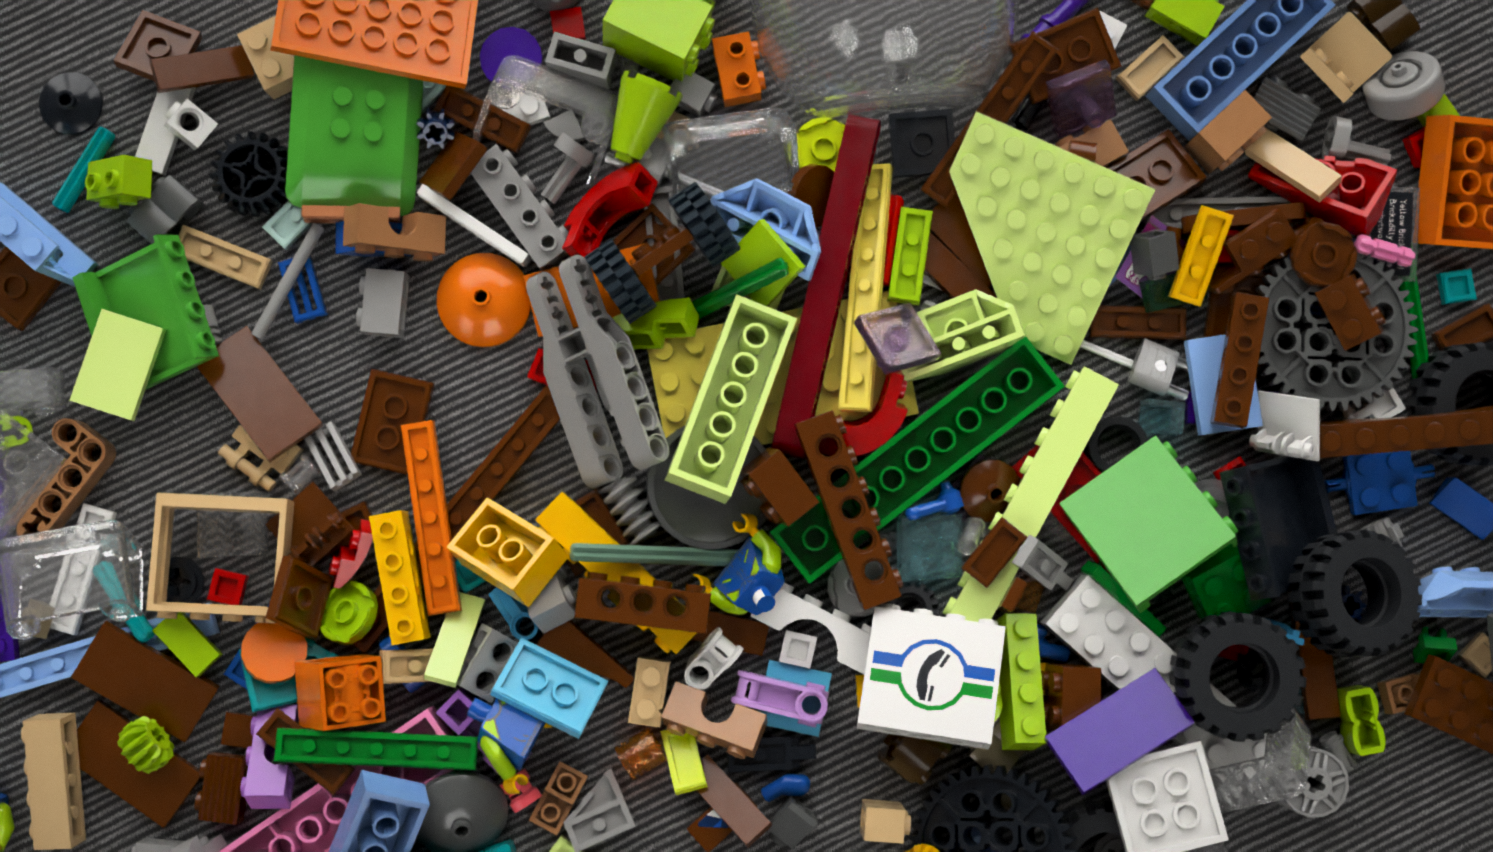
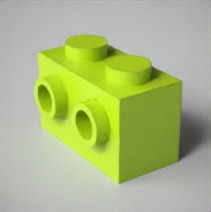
[85,155,152,209]

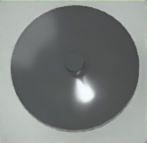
[646,425,766,549]

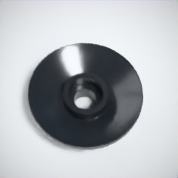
[39,72,103,135]

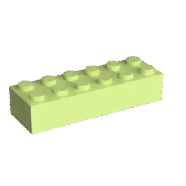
[664,294,797,504]

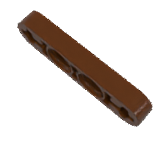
[1181,202,1306,235]

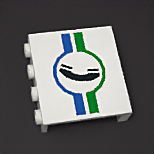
[857,604,1006,749]

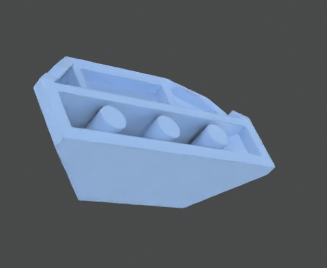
[710,178,821,281]
[1417,567,1493,618]

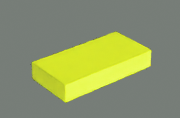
[660,730,708,795]

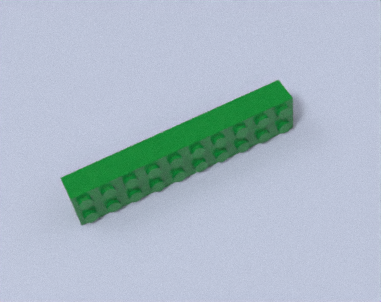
[769,337,1065,584]

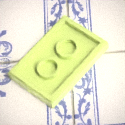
[70,309,166,421]

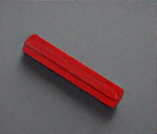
[883,195,904,287]

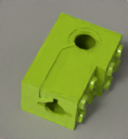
[603,0,716,81]

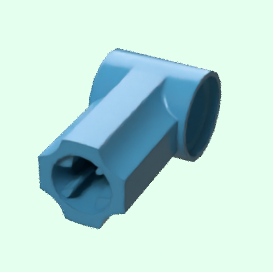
[488,587,542,641]

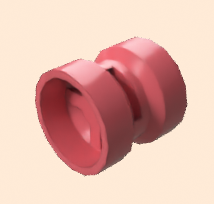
[499,768,542,813]

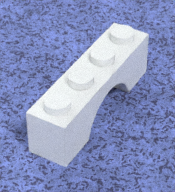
[751,583,871,675]

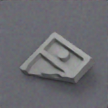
[563,768,636,852]

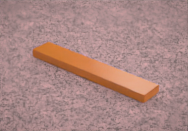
[401,420,462,616]

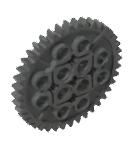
[1255,253,1418,412]

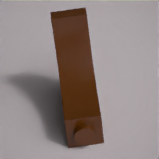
[536,620,635,688]

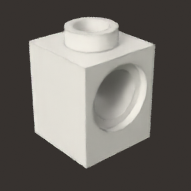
[164,98,218,151]

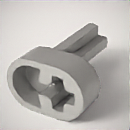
[1321,116,1392,166]
[541,132,595,204]

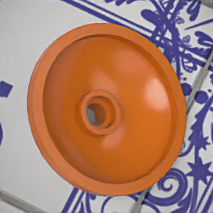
[437,253,531,347]

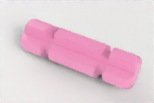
[1354,234,1415,267]

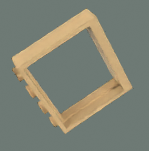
[146,493,294,623]

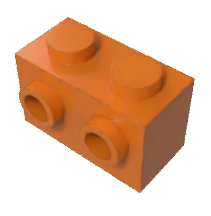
[712,31,766,107]

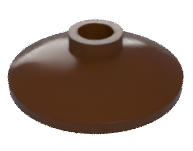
[959,459,1019,522]

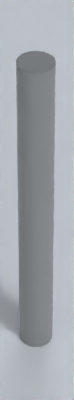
[251,223,324,340]

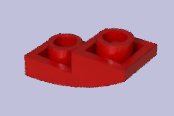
[329,519,373,589]

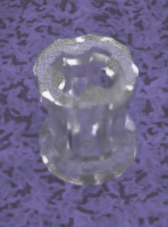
[280,453,323,495]

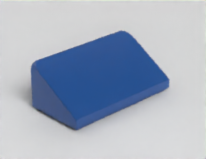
[1429,477,1493,540]

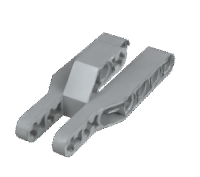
[526,255,669,489]

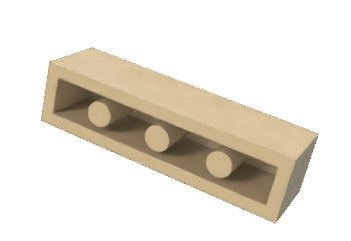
[21,712,86,850]

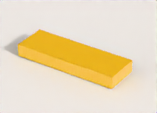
[1168,205,1234,307]

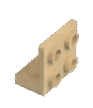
[1300,12,1392,103]

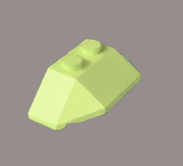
[894,289,1026,382]

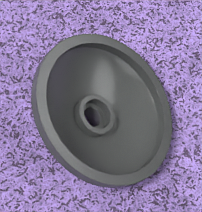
[416,771,508,852]

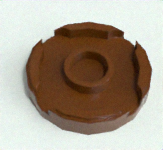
[788,164,834,228]
[1290,222,1357,287]

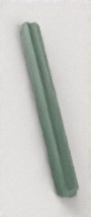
[570,543,739,566]

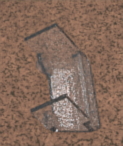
[473,55,618,186]

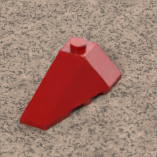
[1248,155,1397,236]

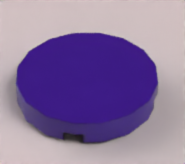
[479,27,543,91]

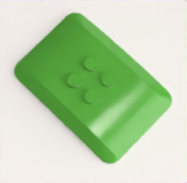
[285,55,423,217]

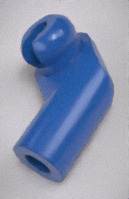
[761,774,810,802]

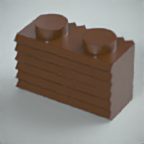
[194,752,248,825]

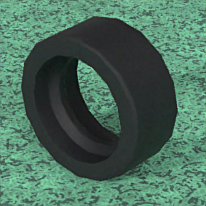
[1084,416,1148,473]

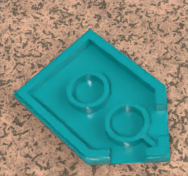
[239,638,338,713]

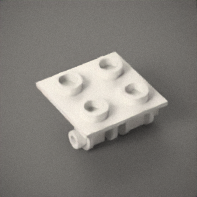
[1249,390,1320,461]

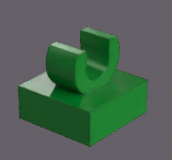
[1413,627,1458,663]

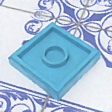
[758,659,832,737]

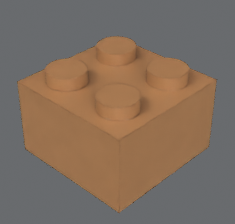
[1184,90,1272,174]

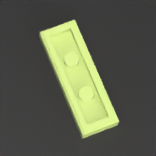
[424,592,485,688]

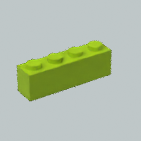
[995,613,1047,750]

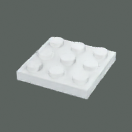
[1106,740,1229,852]

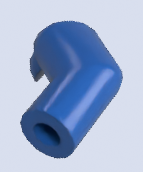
[1037,624,1070,662]

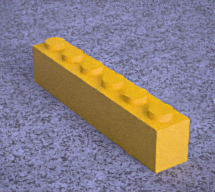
[535,492,697,654]

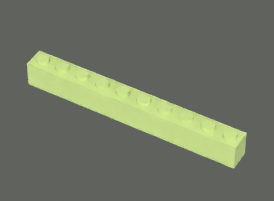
[942,366,1119,622]

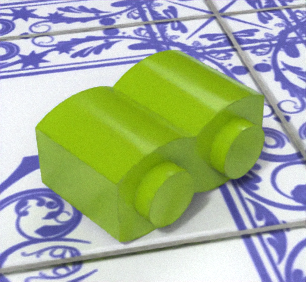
[1337,685,1386,756]

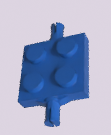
[1324,451,1435,515]

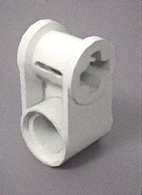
[684,627,743,690]

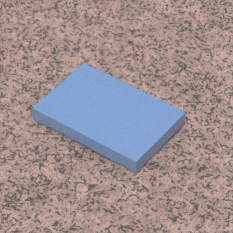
[1184,335,1263,436]

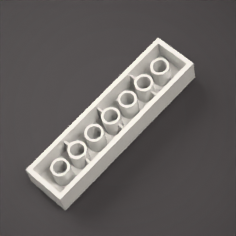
[1039,575,1285,798]

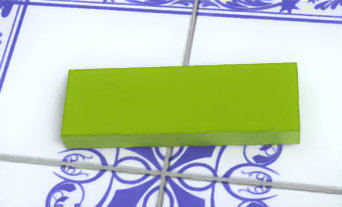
[887,206,933,306]

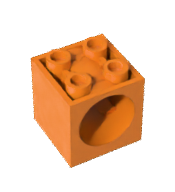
[294,654,386,731]

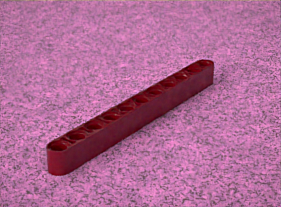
[772,114,881,459]

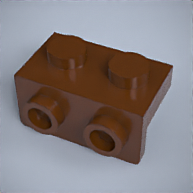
[1315,274,1386,351]

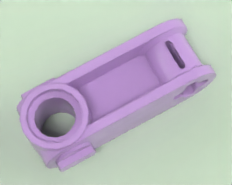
[730,670,829,728]

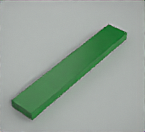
[274,728,478,770]

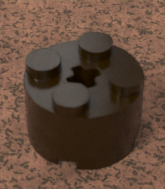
[878,734,952,785]

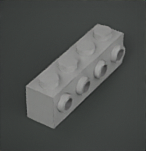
[471,144,569,271]

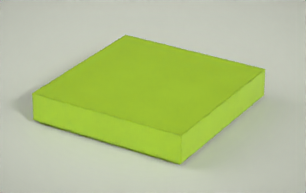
[721,219,806,307]

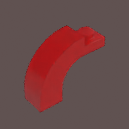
[562,162,658,257]
[819,367,908,456]

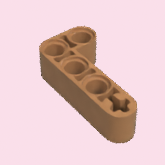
[16,418,116,544]

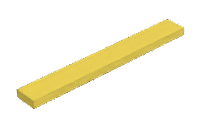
[838,164,893,413]

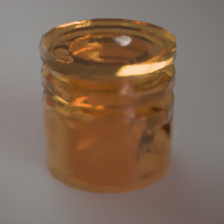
[614,727,667,781]

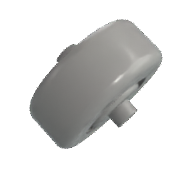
[1362,51,1445,121]

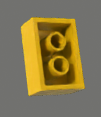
[446,498,569,608]

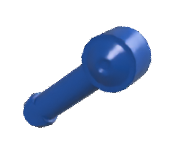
[905,481,964,521]

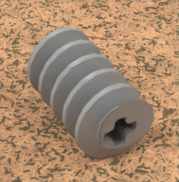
[598,476,661,545]

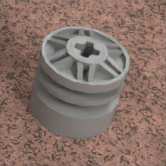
[1265,743,1349,818]

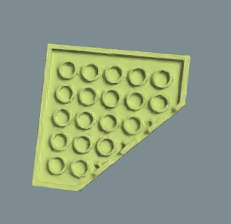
[949,111,1155,365]

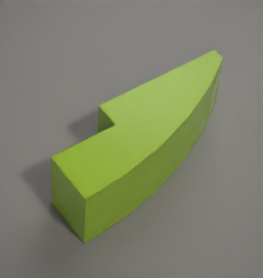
[612,297,699,349]

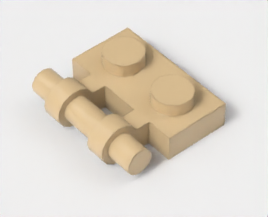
[218,425,304,492]

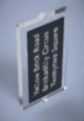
[1362,184,1420,282]

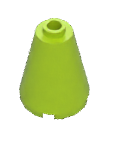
[610,70,683,164]

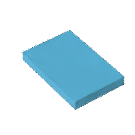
[490,637,608,739]

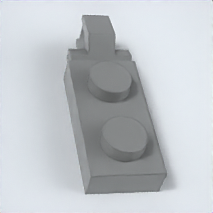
[1012,535,1074,591]

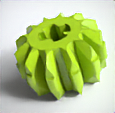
[117,716,175,774]

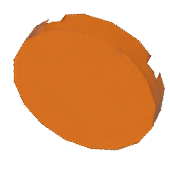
[241,623,307,684]

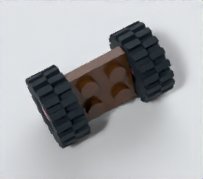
[584,182,740,324]

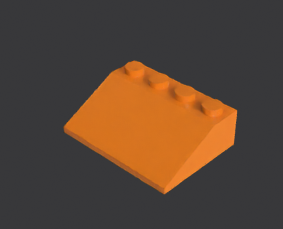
[1412,115,1493,249]

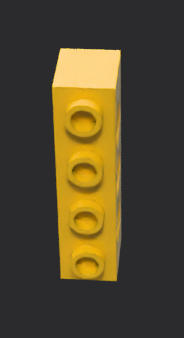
[369,510,431,645]

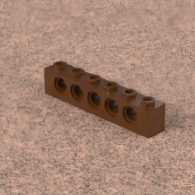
[793,410,904,610]

